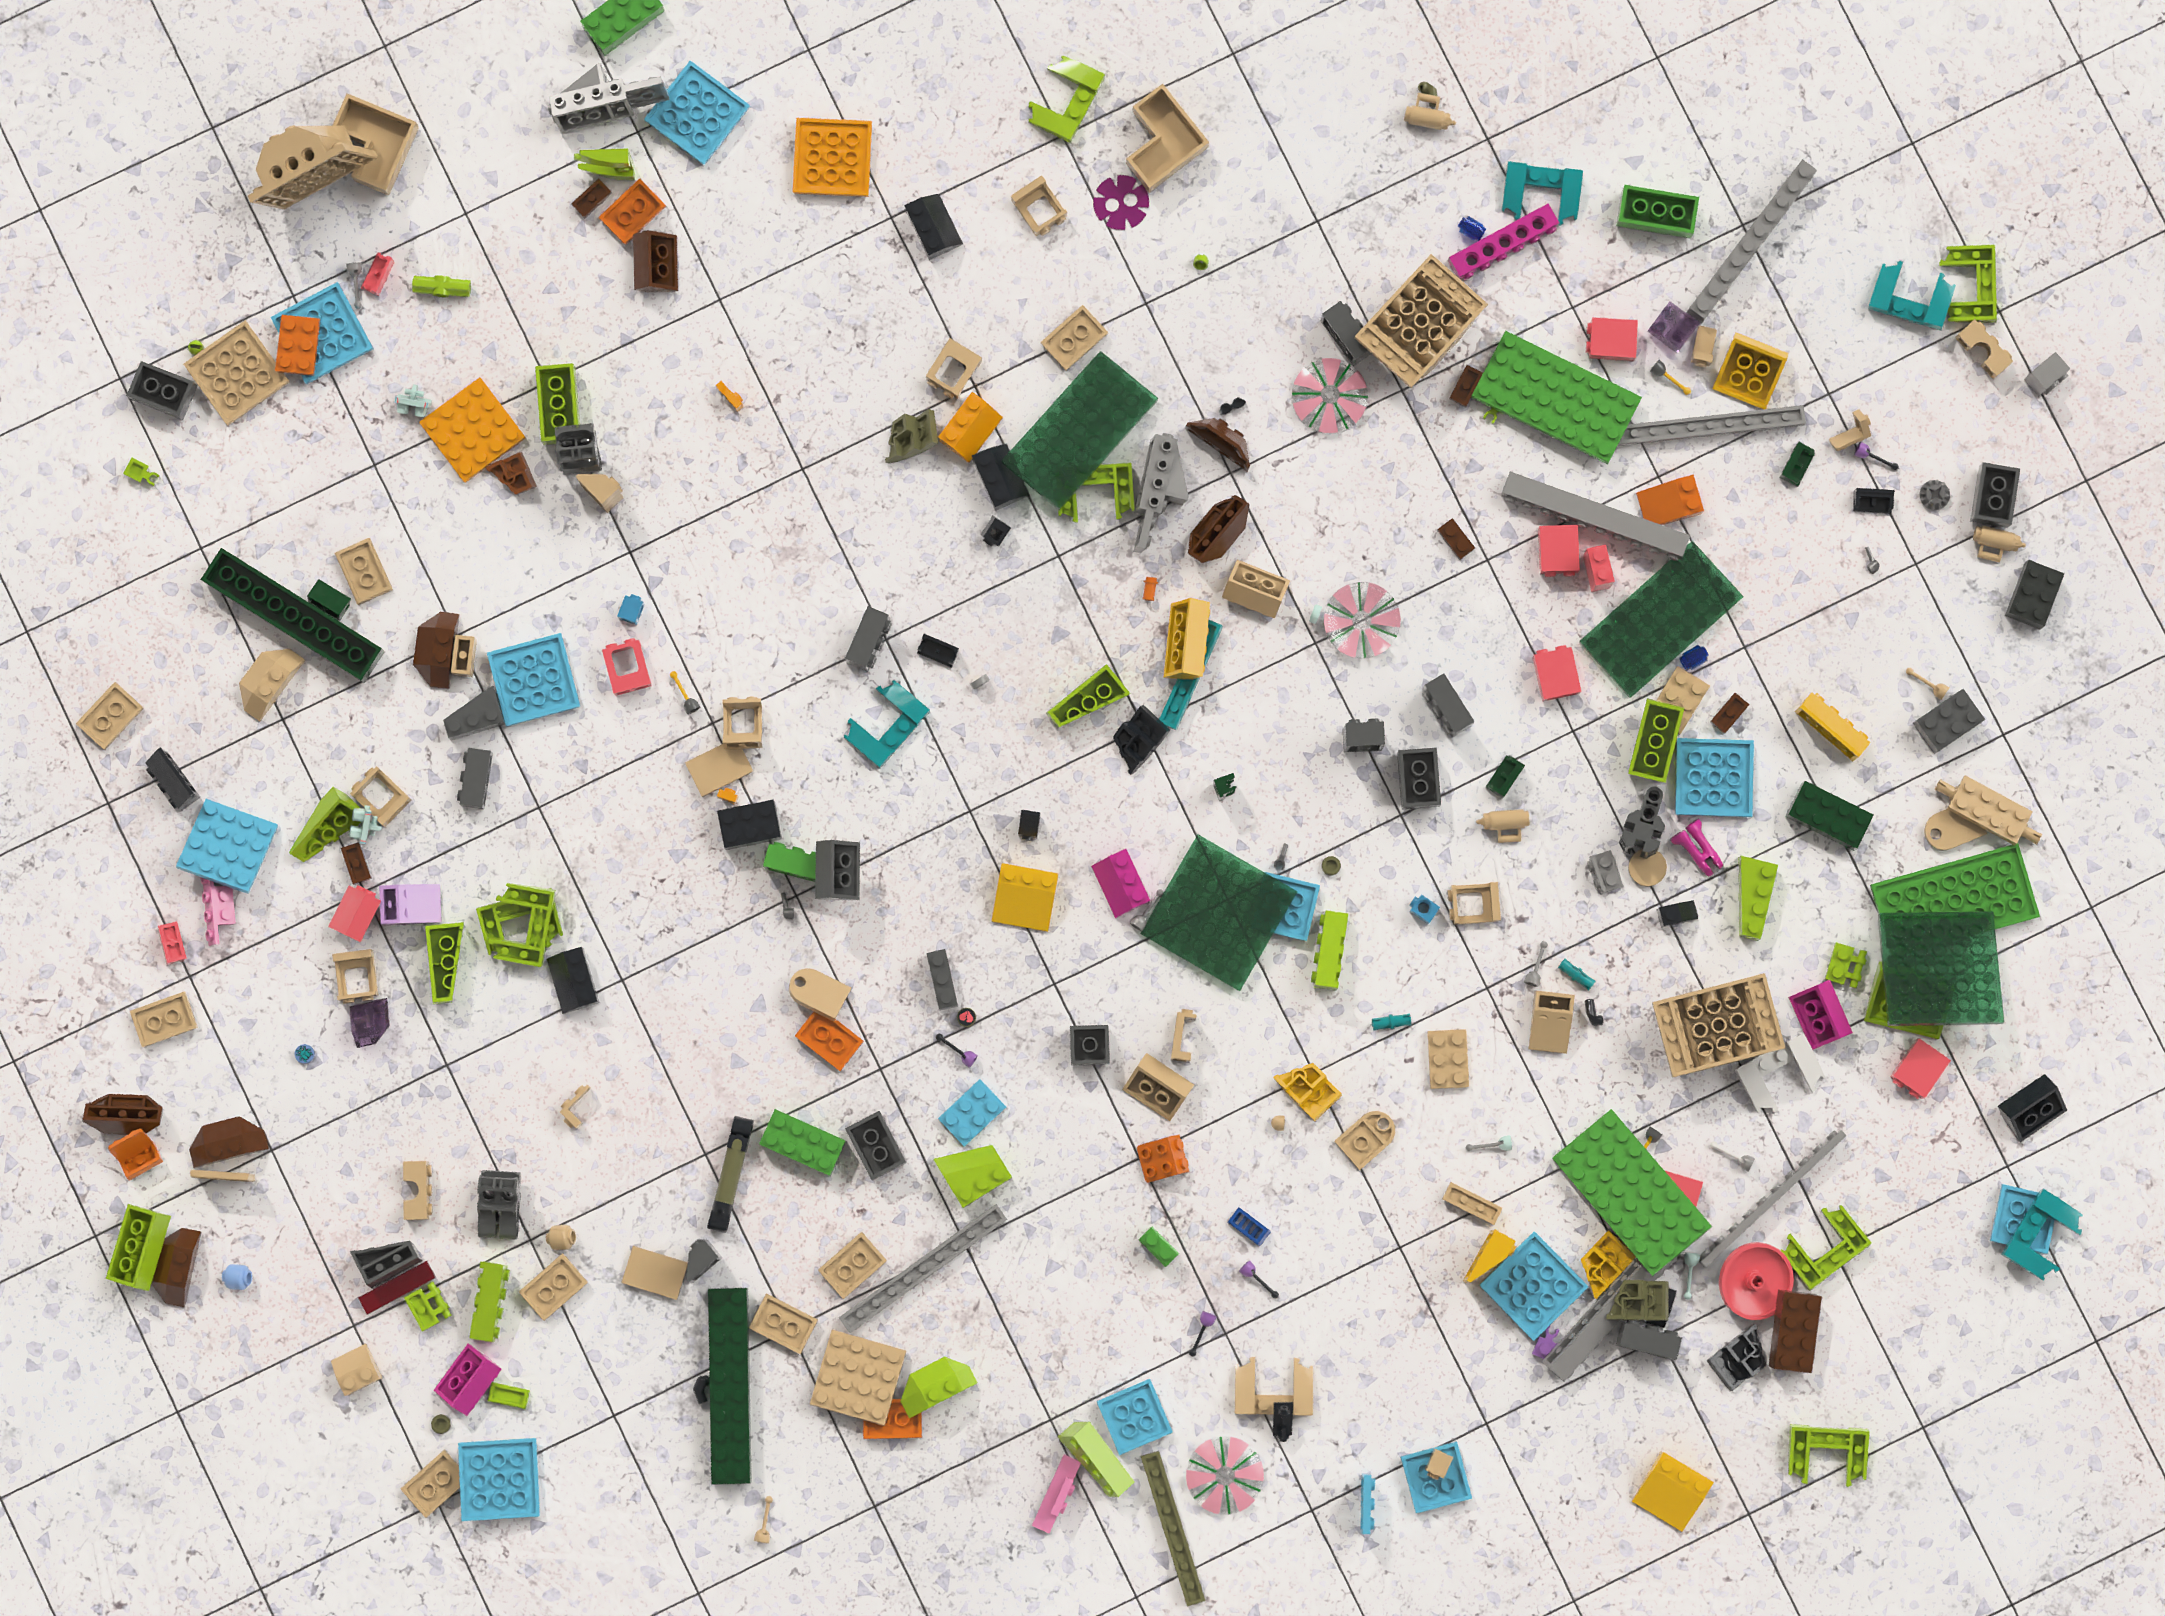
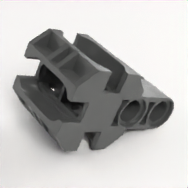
[555,423,602,475]
[1619,786,1665,858]
[477,1170,521,1240]

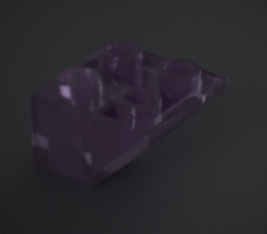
[1647,301,1700,354]
[349,998,390,1048]

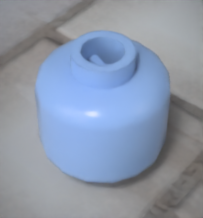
[222,1264,252,1290]

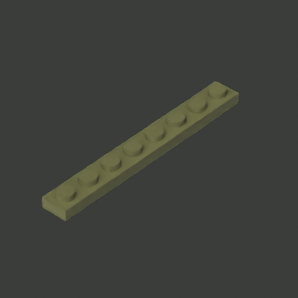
[1140,1451,1206,1607]

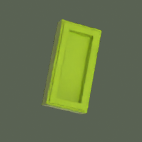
[487,1382,530,1409]

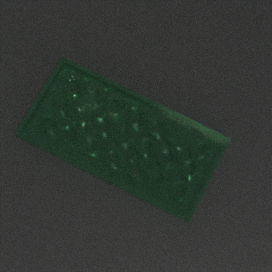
[1001,351,1158,511]
[1579,540,1744,698]

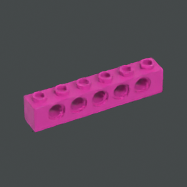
[1448,203,1559,280]

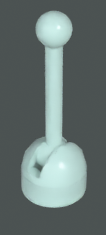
[1684,1252,1700,1300]

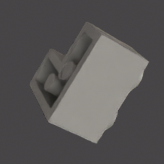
[2024,352,2071,396]

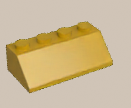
[1163,598,1210,679]
[1795,693,1870,762]

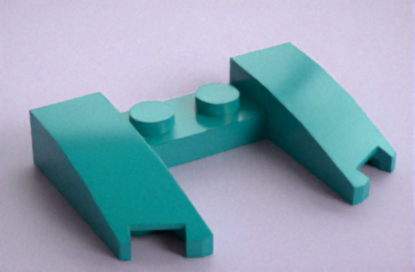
[1502,161,1584,226]
[1868,261,1956,331]
[844,680,930,768]
[2001,1189,2083,1281]

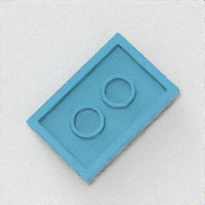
[938,1079,1006,1147]
[1360,1474,1375,1534]

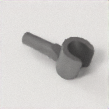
[1865,546,1880,574]
[1274,843,1288,870]
[781,892,794,919]

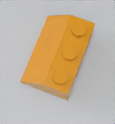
[938,392,1003,463]

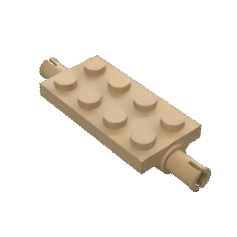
[1934,775,2042,846]

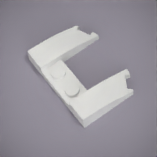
[1734,1033,1825,1112]

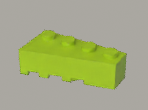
[1046,664,1131,728]
[1738,856,1778,941]
[1311,910,1348,991]
[425,922,464,1004]
[469,1261,510,1342]
[1058,1421,1135,1497]

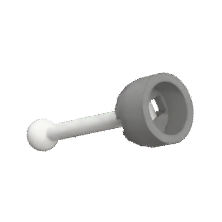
[1710,1141,1755,1172]

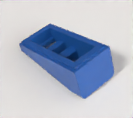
[1228,1207,1271,1246]

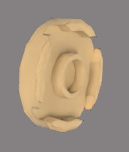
[1628,849,1667,887]

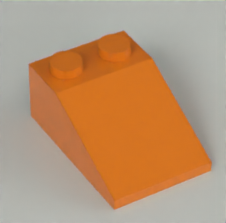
[1636,474,1704,525]

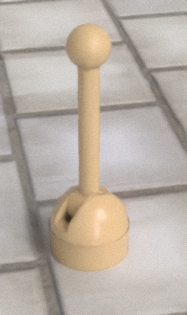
[1906,668,1950,700]
[754,1496,773,1544]

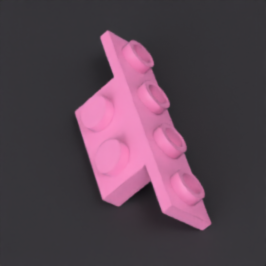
[200,877,236,946]
[1032,1454,1081,1534]

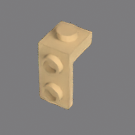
[1690,326,1717,367]
[1829,409,1871,451]
[560,1085,591,1129]

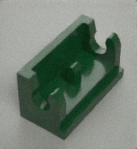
[1779,441,1815,487]
[307,579,351,621]
[1485,755,1525,799]
[1213,773,1237,802]

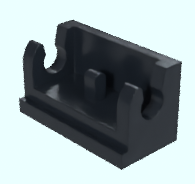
[1853,488,1895,514]
[917,633,959,668]

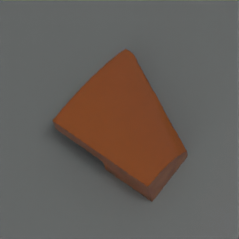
[486,452,537,495]

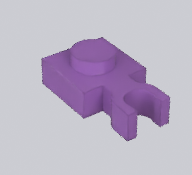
[1532,1326,1559,1359]

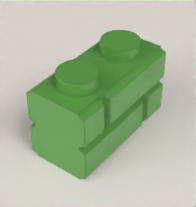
[1138,1226,1179,1267]

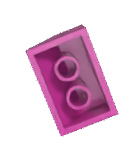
[1091,848,1150,918]
[1789,980,1853,1050]
[434,1343,502,1416]

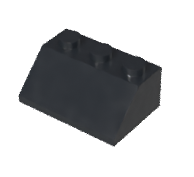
[904,193,963,260]
[972,444,1030,511]
[145,747,200,811]
[547,946,600,1014]
[1998,1074,2068,1143]

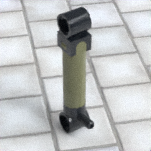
[707,1116,754,1233]

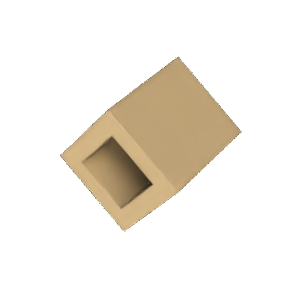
[1425,1448,1453,1480]

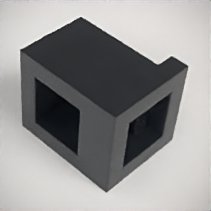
[981,515,1011,547]

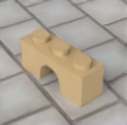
[1955,319,2013,380]
[403,1161,433,1220]

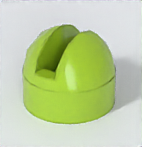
[1193,254,1209,270]
[188,340,204,356]

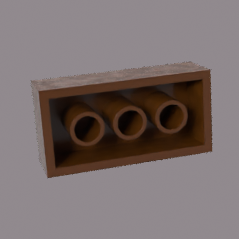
[1768,1289,1822,1373]

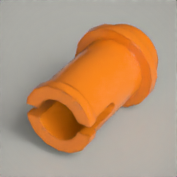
[1142,577,1158,601]

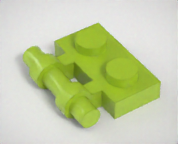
[1825,942,1867,989]
[404,1282,452,1332]

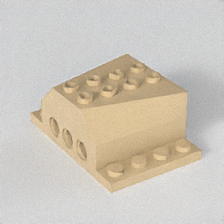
[248,125,378,210]
[1354,254,1488,388]
[1652,973,1785,1078]

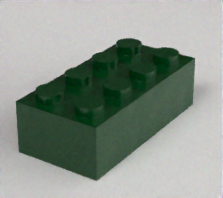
[1785,781,1874,851]

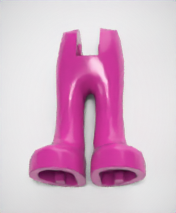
[1670,818,1723,877]

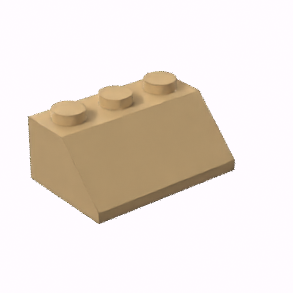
[575,474,624,513]
[1222,560,1290,619]
[1122,1053,1194,1121]

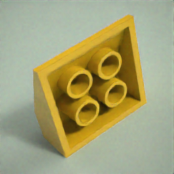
[1712,332,1788,409]
[991,863,1059,932]
[1463,1229,1517,1283]
[1631,1451,1714,1532]

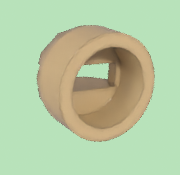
[1271,1115,1285,1131]

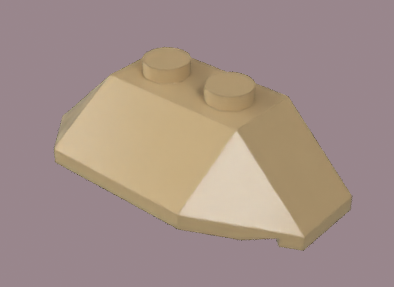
[239,649,305,722]

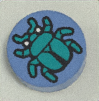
[295,1044,315,1064]

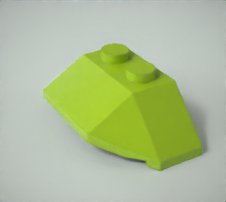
[900,1356,978,1418]

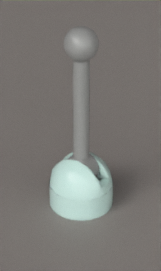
[1465,1135,1512,1152]

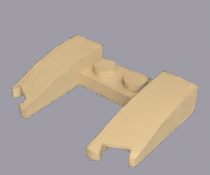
[1235,1357,1313,1416]

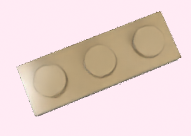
[1442,1182,1503,1225]

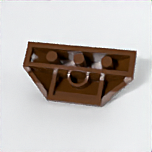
[1185,418,1250,472]
[1187,495,1250,563]
[413,611,460,689]
[82,1094,163,1135]
[189,1116,269,1168]
[151,1228,202,1308]

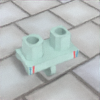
[394,384,432,417]
[349,805,382,844]

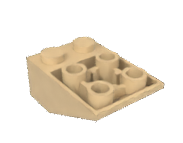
[1528,991,1575,1054]

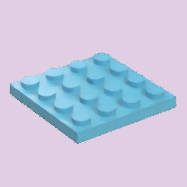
[644,60,750,165]
[270,282,374,385]
[487,633,581,727]
[1675,738,1754,817]
[176,799,278,894]
[1479,1231,1589,1341]
[458,1438,540,1521]

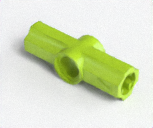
[412,275,471,298]

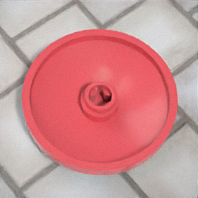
[1719,1242,1794,1320]

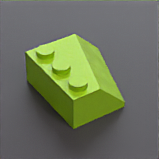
[933,1145,1012,1208]

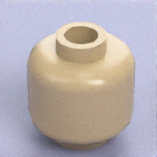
[546,1225,576,1250]

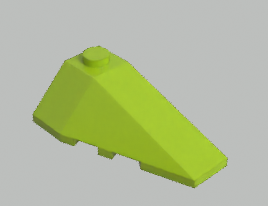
[289,786,362,862]

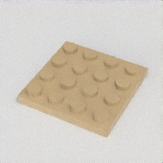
[183,320,290,426]
[810,1330,907,1426]

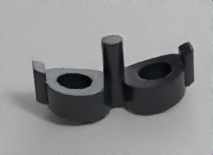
[1219,397,1246,415]

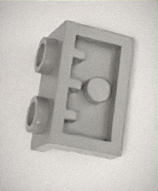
[1587,850,1623,894]

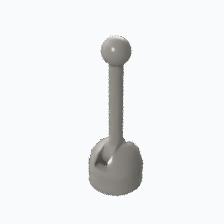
[346,262,362,309]
[1130,889,1164,932]
[1524,941,1548,987]

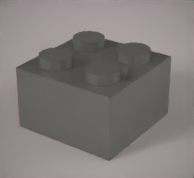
[1070,1025,1110,1066]

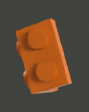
[108,1129,163,1181]
[1137,1135,1189,1183]

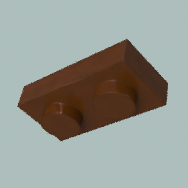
[571,178,612,219]
[1449,365,1483,407]
[1437,518,1475,560]
[1710,692,1750,734]
[341,842,372,885]

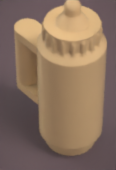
[1404,93,1456,130]
[1973,525,2026,563]
[1476,809,1530,843]

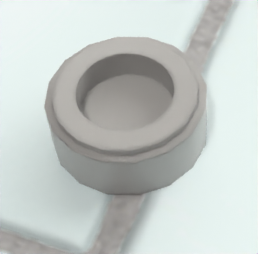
[970,674,989,689]

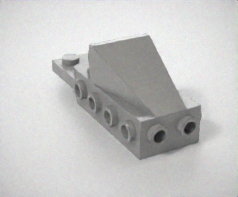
[547,63,670,133]
[1133,433,1188,553]

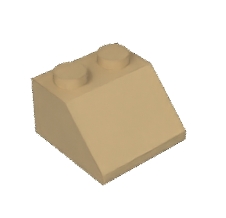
[331,1344,383,1396]

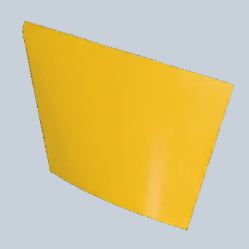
[1273,1063,1342,1122]
[1580,1230,1636,1299]

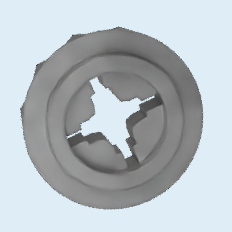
[1919,479,1951,510]

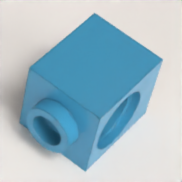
[617,594,645,625]
[1409,894,1440,924]

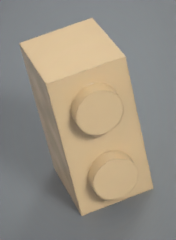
[451,635,477,678]

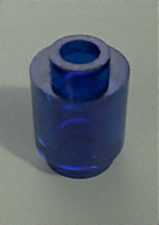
[1457,215,1487,241]
[1679,645,1709,671]

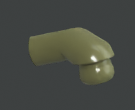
[1418,82,1438,107]

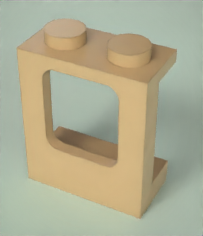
[1011,175,1068,237]
[926,338,982,399]
[722,696,762,749]
[350,766,412,827]
[1447,882,1501,925]
[332,949,378,1004]
[1171,1009,1197,1062]

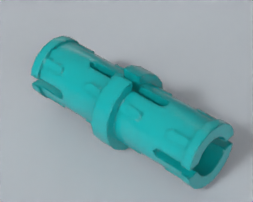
[1558,958,1596,991]
[1371,1013,1412,1031]

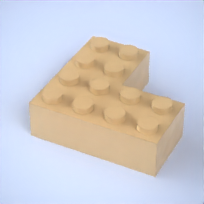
[1126,83,1209,193]
[332,93,419,196]

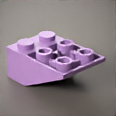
[379,884,442,926]

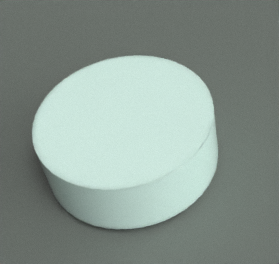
[1309,604,1322,624]

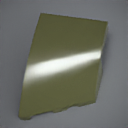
[885,409,938,464]
[1606,1280,1669,1321]

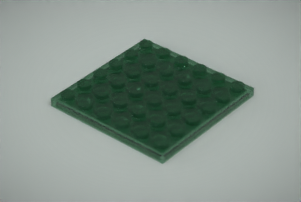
[1140,834,1298,991]
[1878,911,2004,1026]

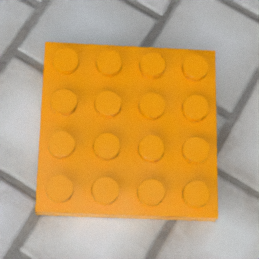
[793,118,872,197]
[419,377,526,483]

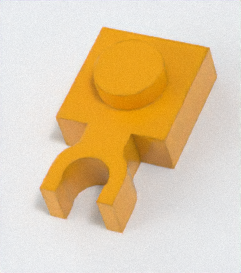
[715,381,743,412]
[717,788,739,804]

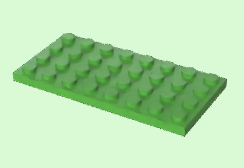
[1471,330,1642,464]
[1870,843,2040,959]
[1552,1109,1712,1277]

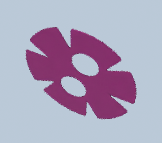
[1093,175,1149,230]

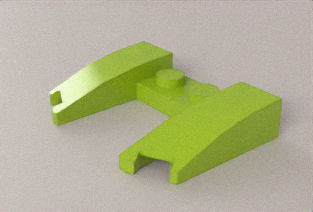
[1028,56,1105,143]
[574,148,635,181]
[1939,245,1997,323]
[1055,463,1135,523]
[488,883,556,967]
[476,888,563,955]
[1781,1205,1872,1291]
[1788,1424,1870,1487]

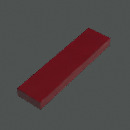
[358,1261,436,1315]

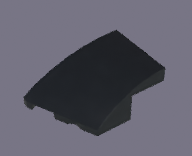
[1113,705,1170,775]
[1707,1324,1766,1391]

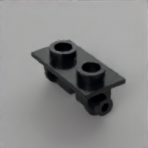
[1273,1402,1293,1442]

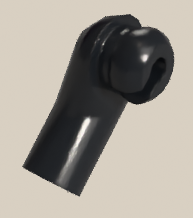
[1585,999,1603,1027]
[693,1375,709,1404]

